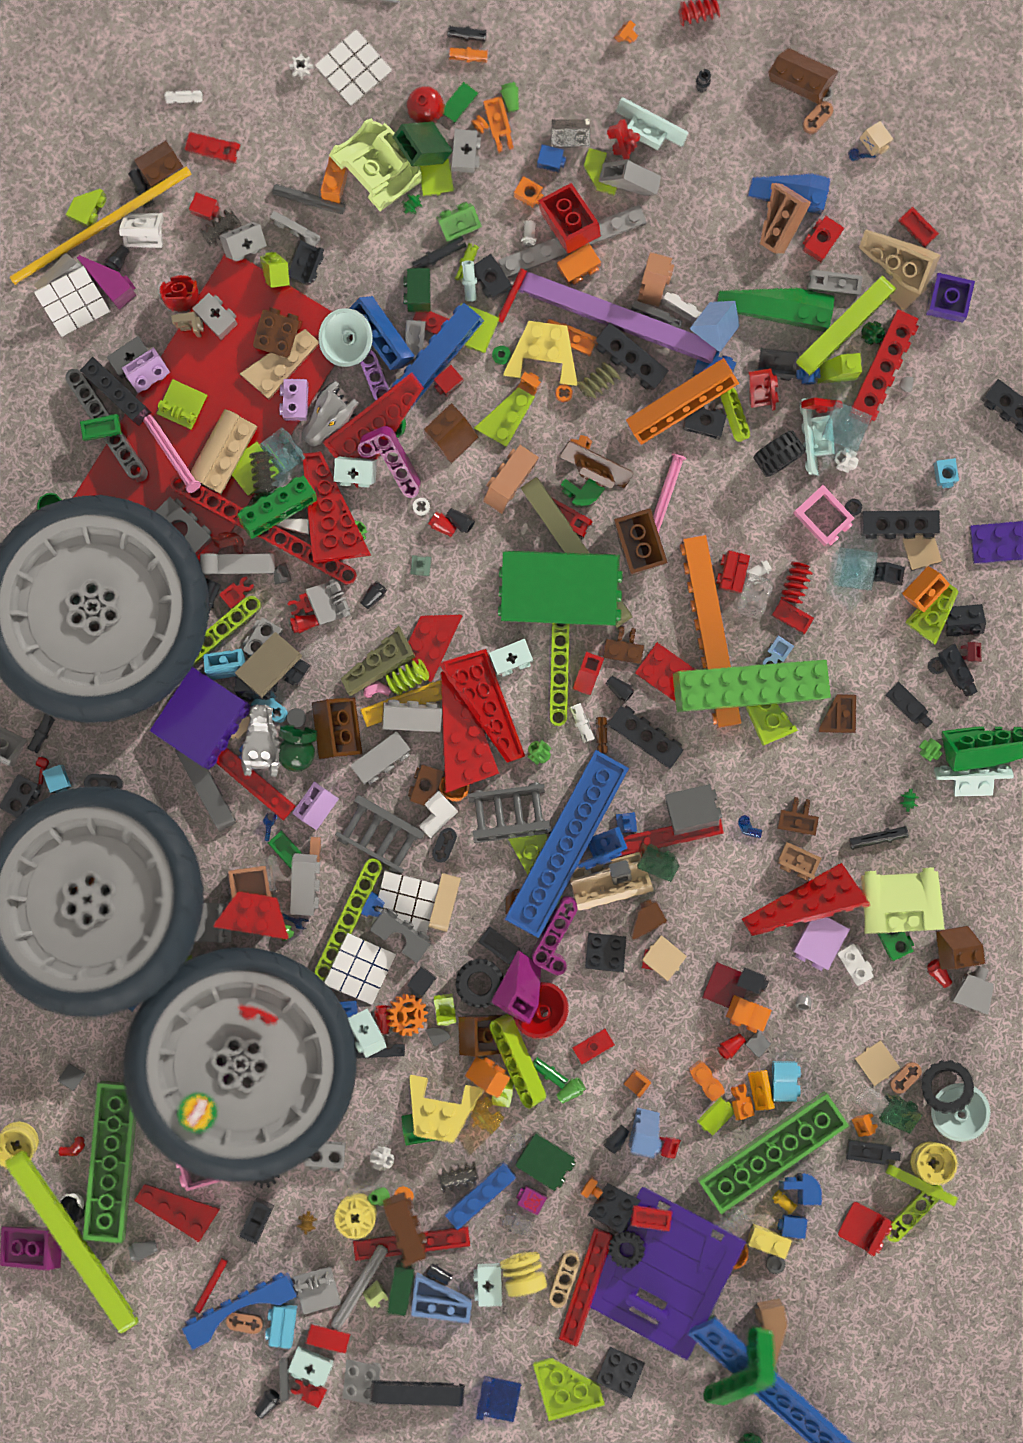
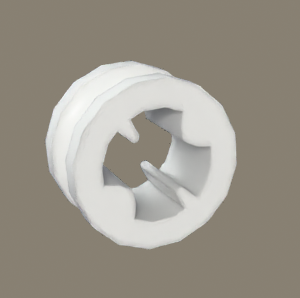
[413,498,430,516]

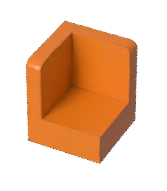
[624,1069,651,1098]

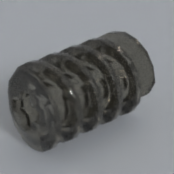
[199,208,242,247]
[249,451,278,494]
[437,1161,479,1193]

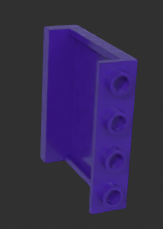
[150,667,251,770]

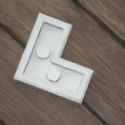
[419,791,458,838]

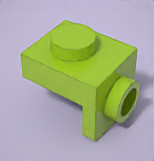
[434,993,456,1026]
[491,1077,514,1108]

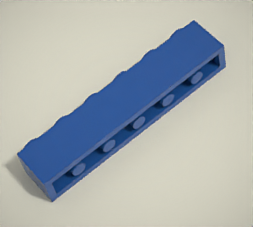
[391,303,484,408]

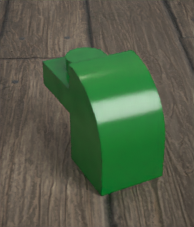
[560,478,605,508]

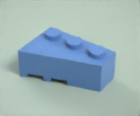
[628,1107,661,1158]
[411,1272,472,1323]

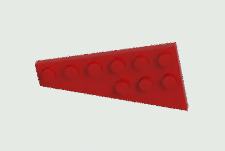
[323,373,424,488]
[302,451,371,563]
[439,649,525,763]
[440,671,499,793]
[742,863,870,936]

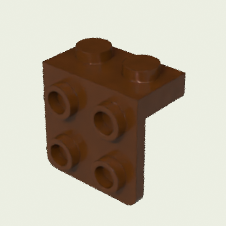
[253,307,303,357]

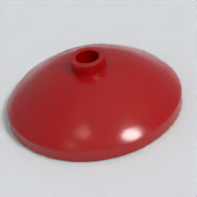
[513,982,569,1039]

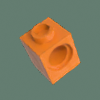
[514,176,544,208]

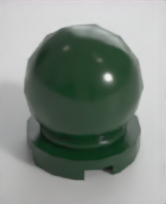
[278,725,317,772]

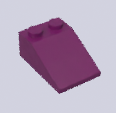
[77,255,137,309]
[0,1226,62,1271]

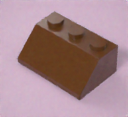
[768,48,838,105]
[613,508,668,576]
[311,697,363,759]

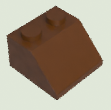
[134,140,184,188]
[630,899,668,940]
[936,926,986,969]
[458,1015,502,1057]

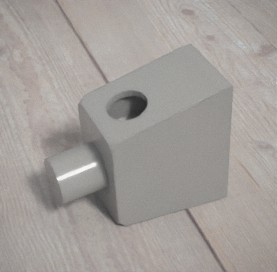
[950,966,994,1015]

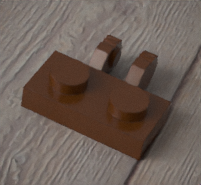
[603,626,644,664]
[777,797,819,836]

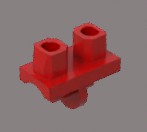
[607,119,641,160]

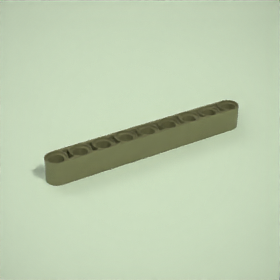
[521,477,633,628]

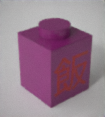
[516,1185,547,1216]

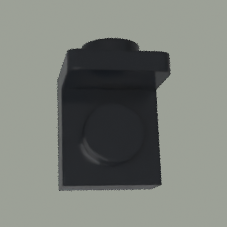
[873,562,905,586]

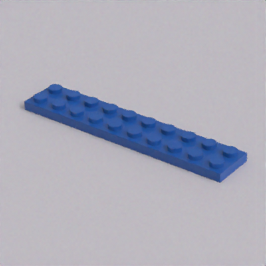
[504,750,629,938]
[688,1318,853,1443]

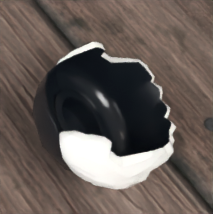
[60,1193,86,1223]

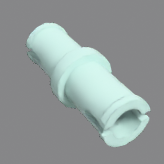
[462,261,477,301]

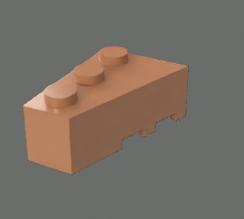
[760,183,811,253]
[637,252,674,307]
[483,445,539,514]

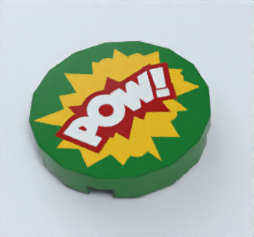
[178,1093,218,1133]

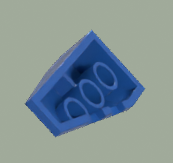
[748,174,831,215]

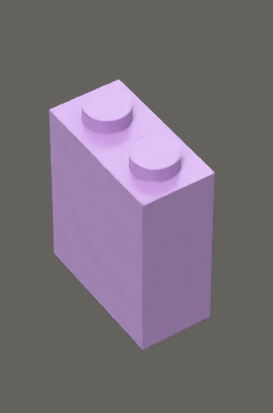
[792,917,850,971]

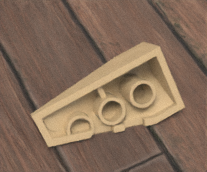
[859,230,941,295]

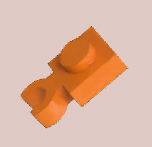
[731,1084,755,1120]

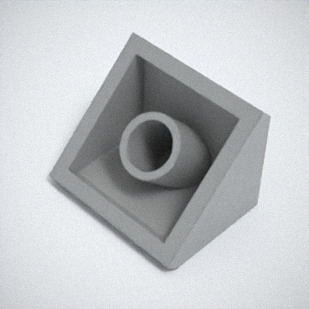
[0,727,27,767]

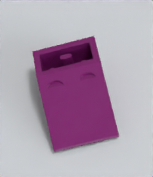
[492,951,541,1023]

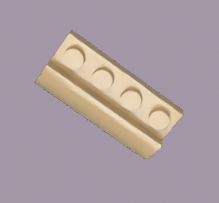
[190,409,257,494]
[570,852,653,911]

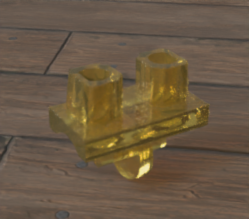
[470,1097,504,1135]

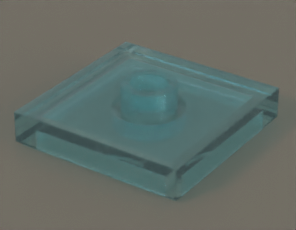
[821,401,872,452]
[833,547,878,591]

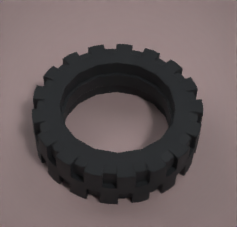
[921,1060,974,1114]

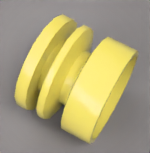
[0,1121,39,1169]
[910,1141,958,1185]
[335,1193,377,1239]
[500,1252,547,1297]

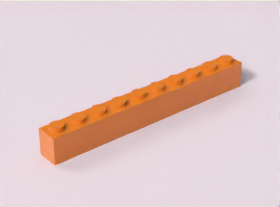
[680,535,741,728]

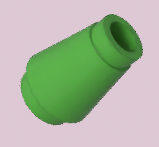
[500,82,519,112]
[556,1077,586,1104]
[368,1187,390,1206]

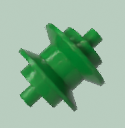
[402,194,422,214]
[899,789,919,812]

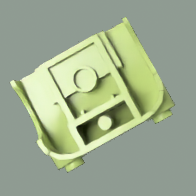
[329,119,421,211]
[860,868,944,934]

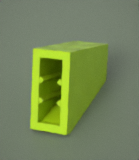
[817,353,862,384]

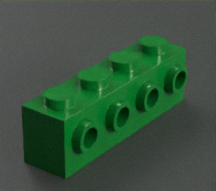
[237,475,317,539]

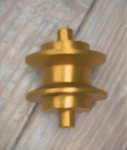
[297,1211,317,1235]

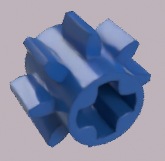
[796,368,820,385]

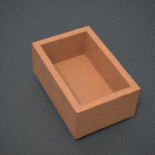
[228,865,273,899]

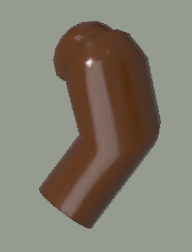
[505,889,520,915]

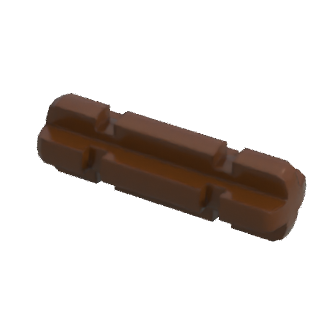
[596,717,608,754]

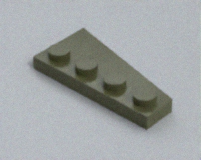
[341,625,416,696]

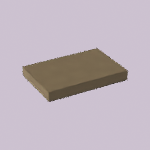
[235,632,302,697]

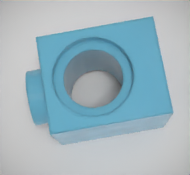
[934,458,959,488]
[42,765,71,793]

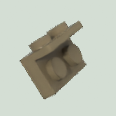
[171,312,204,337]

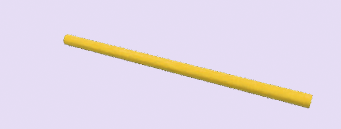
[10,166,192,285]

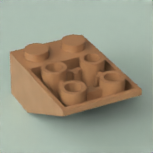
[754,1298,788,1366]

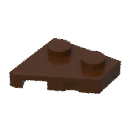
[818,694,856,733]

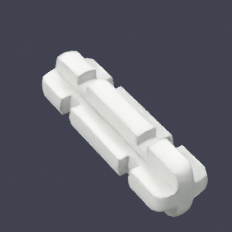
[165,90,203,103]

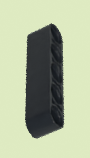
[370,1380,465,1407]

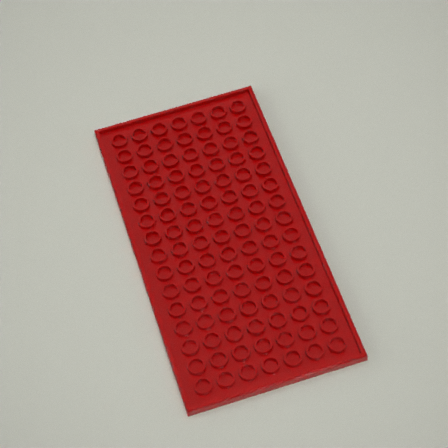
[74,254,353,576]

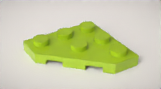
[533,1357,605,1421]

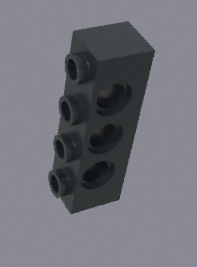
[593,323,669,390]
[80,357,152,426]
[982,379,1023,433]
[860,510,940,540]
[607,705,684,769]

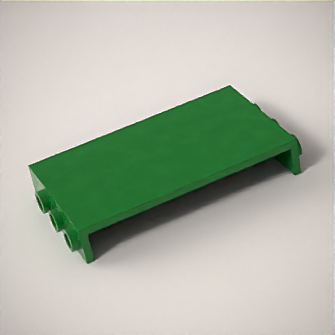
[498,550,623,626]

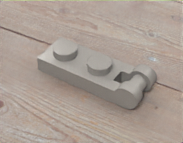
[807,270,863,296]

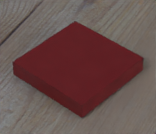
[702,962,747,1008]

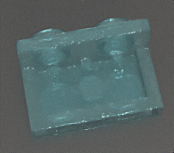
[259,427,305,476]

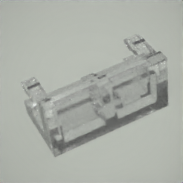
[853,1084,900,1122]

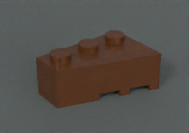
[383,1192,427,1267]

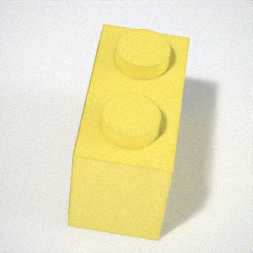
[747,1224,792,1259]

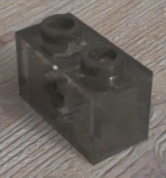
[551,119,590,147]

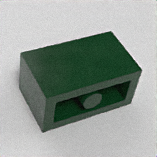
[403,268,431,312]

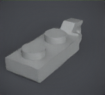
[270,211,321,247]

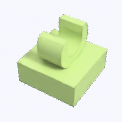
[362,1280,388,1308]

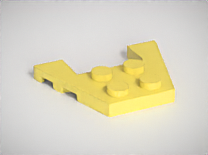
[503,321,578,386]
[409,1075,483,1143]

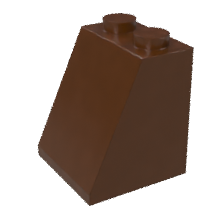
[423,403,479,464]

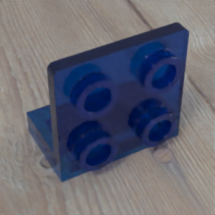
[476,1375,521,1422]

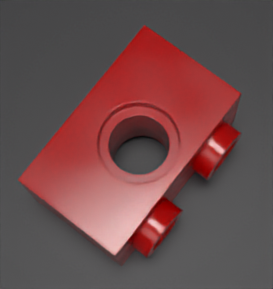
[802,216,845,263]

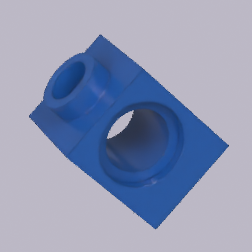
[537,144,566,173]
[777,1214,808,1239]

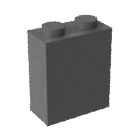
[665,784,722,836]

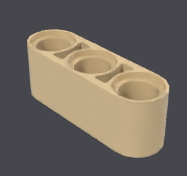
[428,873,461,932]
[549,1250,580,1308]

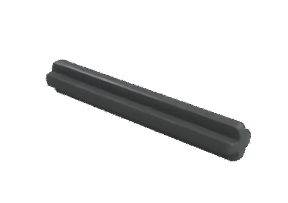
[272,184,346,214]

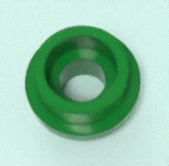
[492,345,511,365]

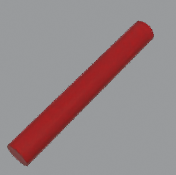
[498,268,527,323]
[194,1258,228,1313]

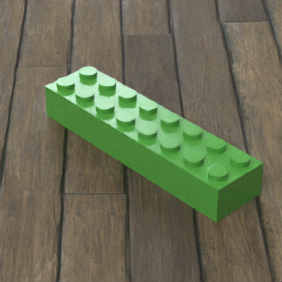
[673,660,831,712]
[83,1081,136,1243]
[697,1091,849,1214]

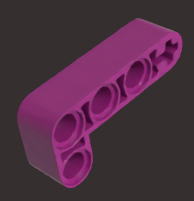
[358,426,421,498]
[531,895,578,975]

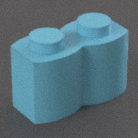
[772,1061,801,1102]

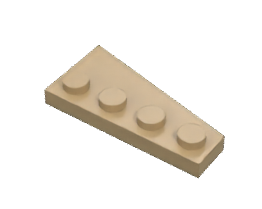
[240,330,319,400]

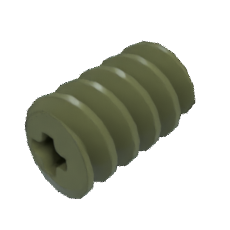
[577,362,621,402]

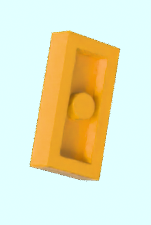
[748,1070,775,1111]

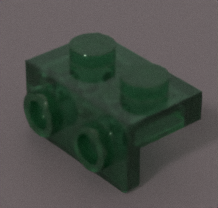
[637,843,680,882]
[879,1094,923,1134]

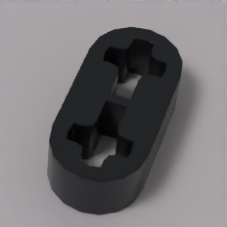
[432,828,457,863]

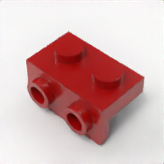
[748,369,779,411]

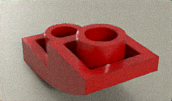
[237,1005,279,1026]
[305,1324,351,1354]

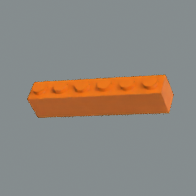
[626,358,740,445]

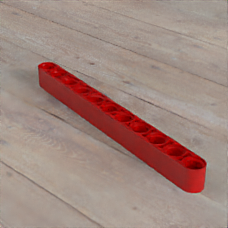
[170,474,357,585]

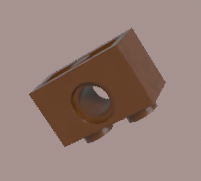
[408,765,444,807]

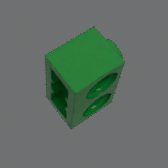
[877,932,914,961]

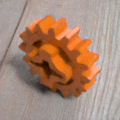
[386,994,428,1036]

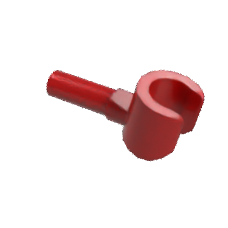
[35,756,49,784]

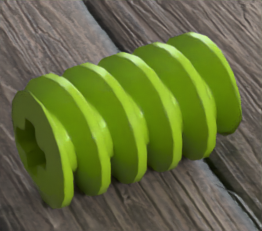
[385,659,429,695]

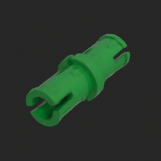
[533,1057,569,1089]

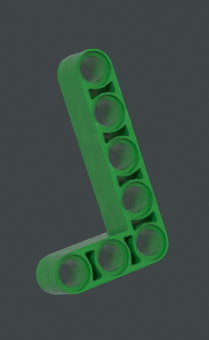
[703,1327,776,1406]

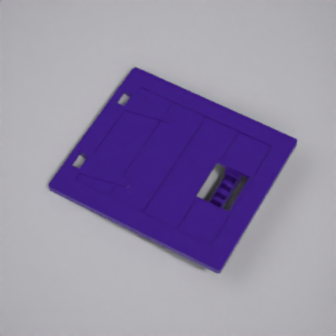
[590,1187,746,1360]

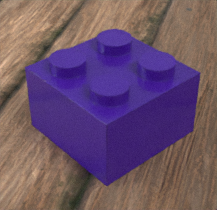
[925,273,975,323]

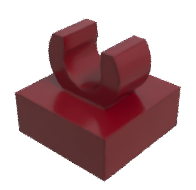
[960,642,982,662]

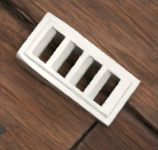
[275,519,310,536]

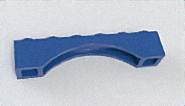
[182,1272,298,1350]

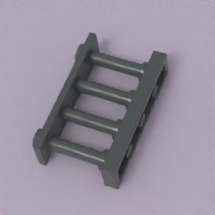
[468,782,550,843]
[335,795,425,874]

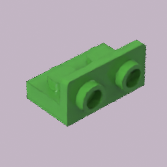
[436,202,482,242]

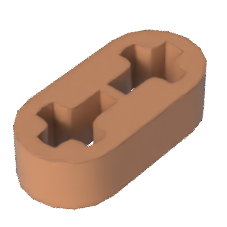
[803,101,833,134]
[310,837,321,862]
[890,1062,922,1094]
[226,1311,263,1334]

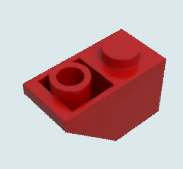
[573,652,604,695]

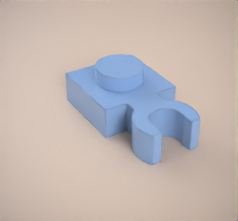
[762,635,794,665]

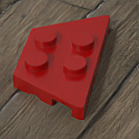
[408,615,463,683]
[214,891,289,939]

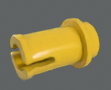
[772,1190,797,1214]

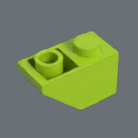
[66,189,107,228]
[260,252,290,288]

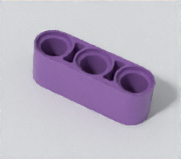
[360,350,389,401]

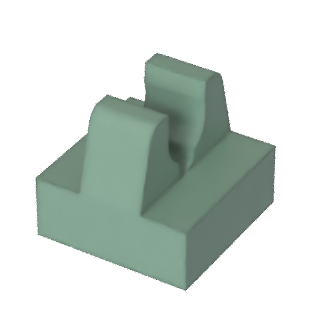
[410,555,431,577]

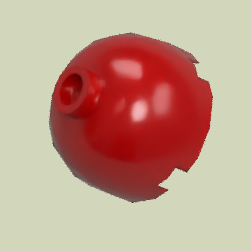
[406,86,445,123]
[159,275,199,312]

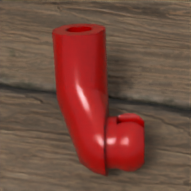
[59,1136,85,1156]

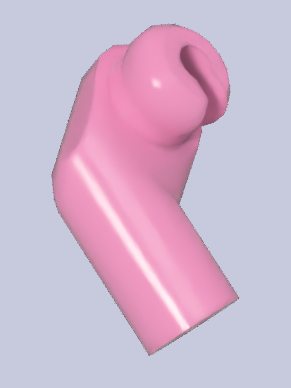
[363,681,391,698]

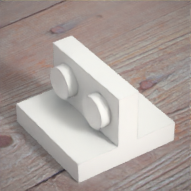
[119,213,163,248]

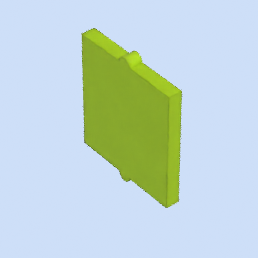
[419,158,454,196]
[697,1097,734,1136]

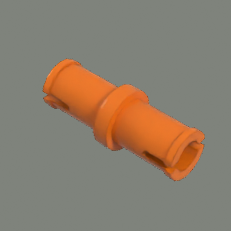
[449,47,488,63]

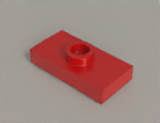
[898,206,939,248]
[413,312,449,335]
[801,397,843,413]
[771,599,814,635]
[572,1028,615,1064]
[630,1205,672,1231]

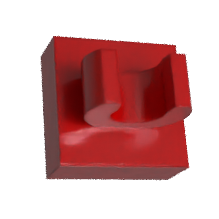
[659,1137,681,1159]

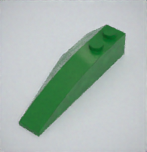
[717,288,834,332]
[941,726,1023,772]

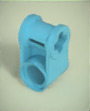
[250,698,288,723]

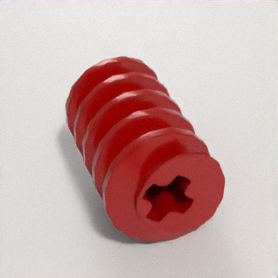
[679,0,720,27]
[780,561,813,604]

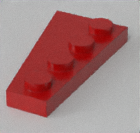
[134,1183,220,1242]

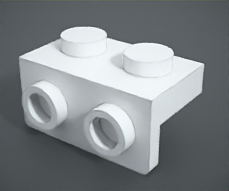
[838,942,874,986]

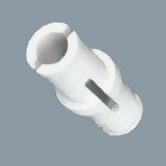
[569,703,595,743]

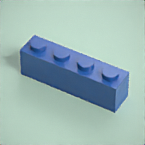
[349,296,415,370]
[445,1161,516,1230]

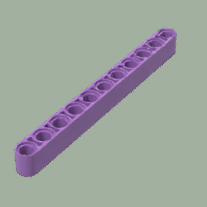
[519,272,717,363]

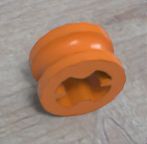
[471,115,489,134]
[555,384,573,403]

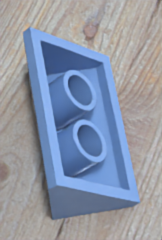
[690,301,740,352]

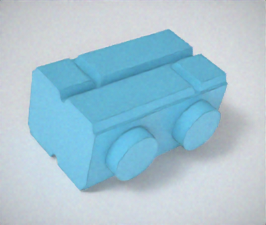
[204,649,247,680]
[265,1304,297,1349]

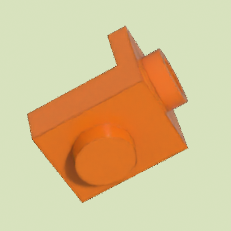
[515,372,541,396]

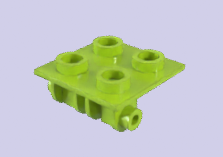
[157,380,208,430]

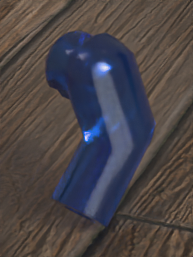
[738,815,762,839]

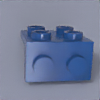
[578,827,627,870]

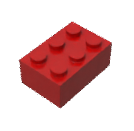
[538,183,601,254]

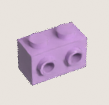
[122,347,170,393]
[279,379,308,421]
[292,782,338,830]

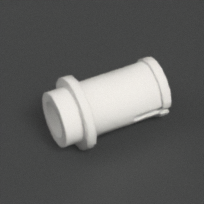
[522,220,537,246]
[747,560,772,581]

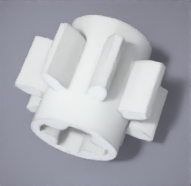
[289,54,314,80]
[834,448,859,473]
[370,1146,394,1171]

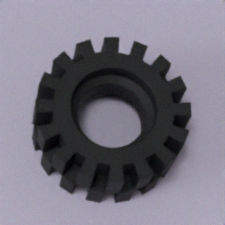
[609,1231,645,1269]

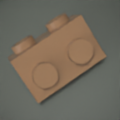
[777,842,822,881]

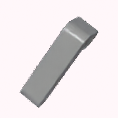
[200,554,276,574]

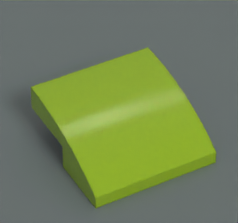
[461,303,499,353]
[232,442,281,496]

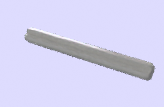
[331,1245,387,1330]

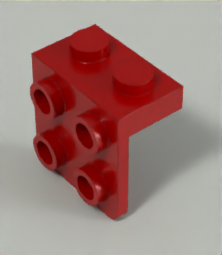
[838,1202,892,1257]

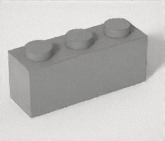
[382,700,442,732]
[350,731,411,785]
[290,854,321,916]

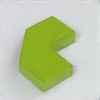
[584,148,617,196]

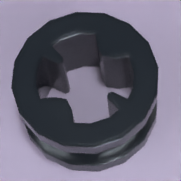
[844,499,862,516]
[928,657,945,674]

